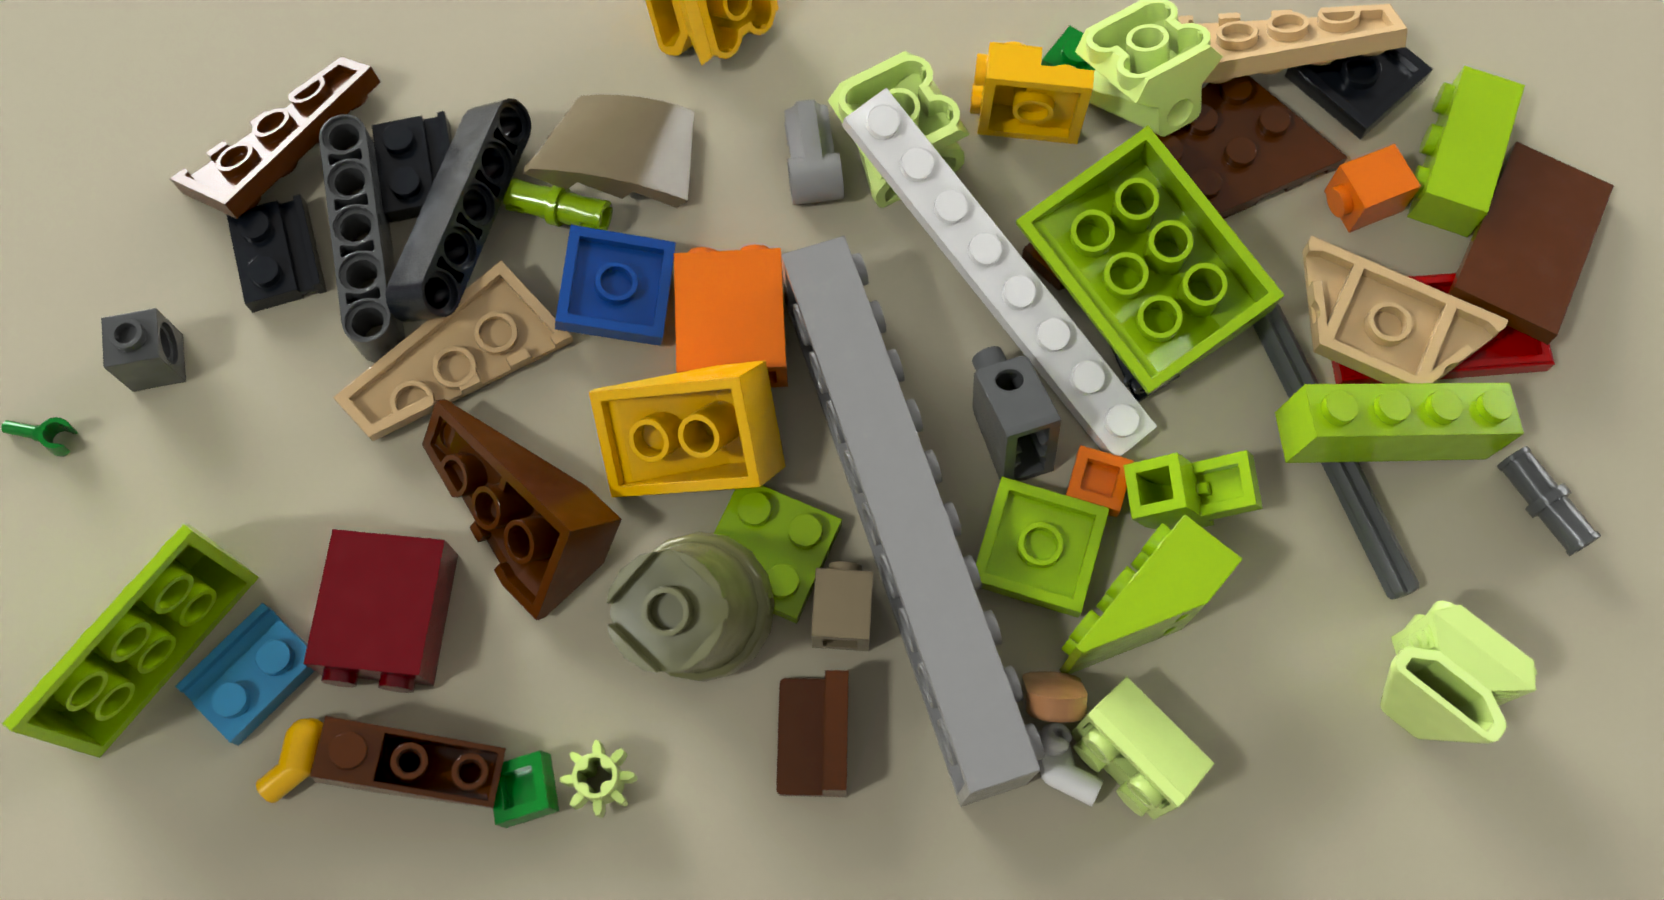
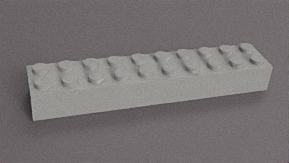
[781,236,1045,807]

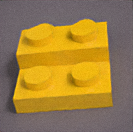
[970,41,1094,144]

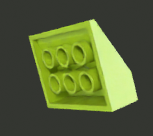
[1016,125,1285,395]
[2,524,259,758]

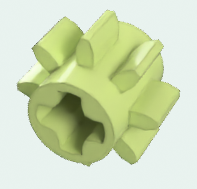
[560,740,638,818]

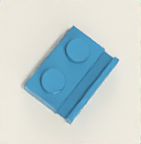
[175,602,314,746]

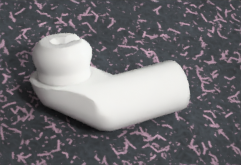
[1038,722,1104,807]

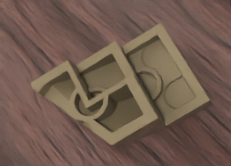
[524,94,694,208]

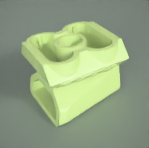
[1075,0,1223,137]
[827,51,970,208]
[1380,600,1537,744]

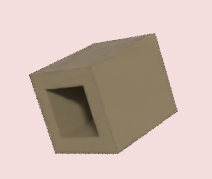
[811,561,873,651]

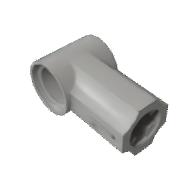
[784,100,844,205]

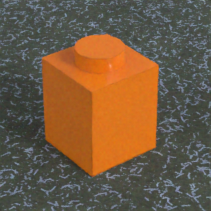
[1324,144,1421,233]

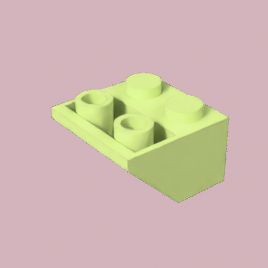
[1071,677,1215,820]

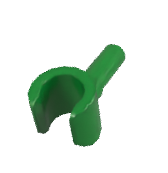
[1,417,78,457]

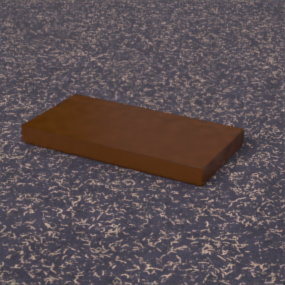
[1448,141,1614,345]

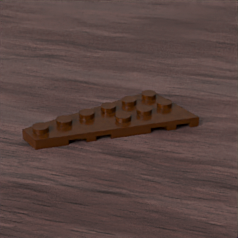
[1022,75,1348,291]

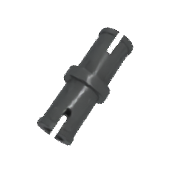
[1497,446,1601,556]

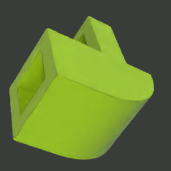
[1123,450,1263,529]

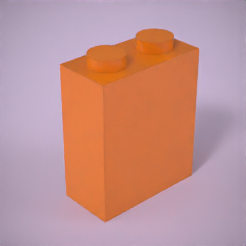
[674,244,788,387]

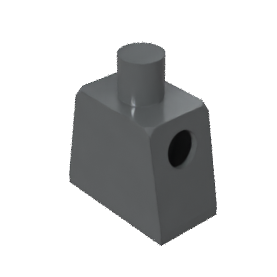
[972,346,1061,481]

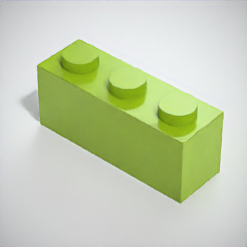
[1407,65,1525,237]

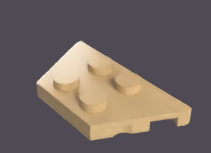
[1302,235,1509,384]

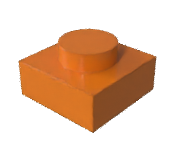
[1065,445,1134,518]

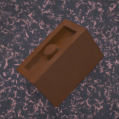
[776,670,849,797]

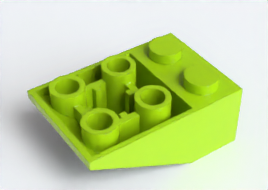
[1059,514,1242,674]

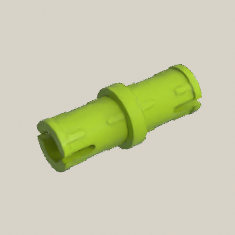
[503,177,613,231]

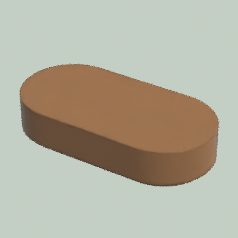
[1022,671,1087,723]

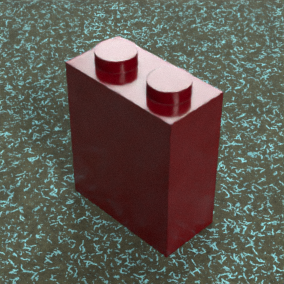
[303,529,458,693]

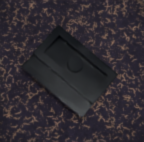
[372,111,452,223]
[226,194,327,313]

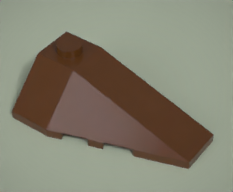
[422,399,622,620]

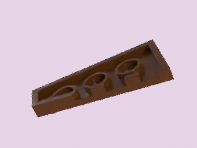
[170,57,381,219]

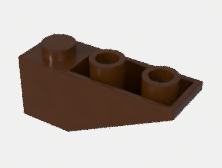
[310,716,506,808]

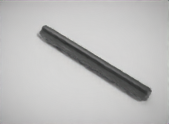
[1253,304,1419,599]

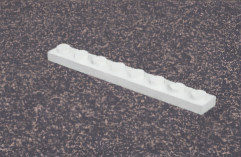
[842,88,1157,457]

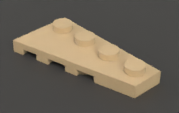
[1178,4,1408,84]
[333,261,573,441]

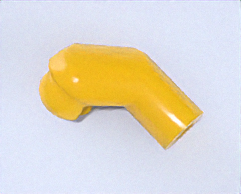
[256,718,323,803]

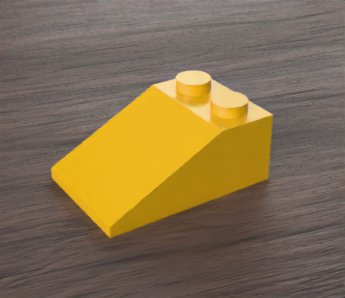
[589,360,786,497]

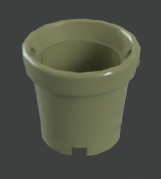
[607,531,775,681]

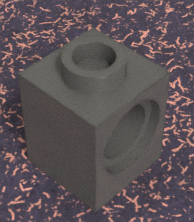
[101,308,186,392]

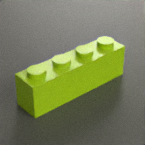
[1275,383,1524,463]

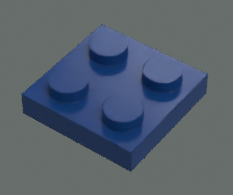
[555,225,676,346]

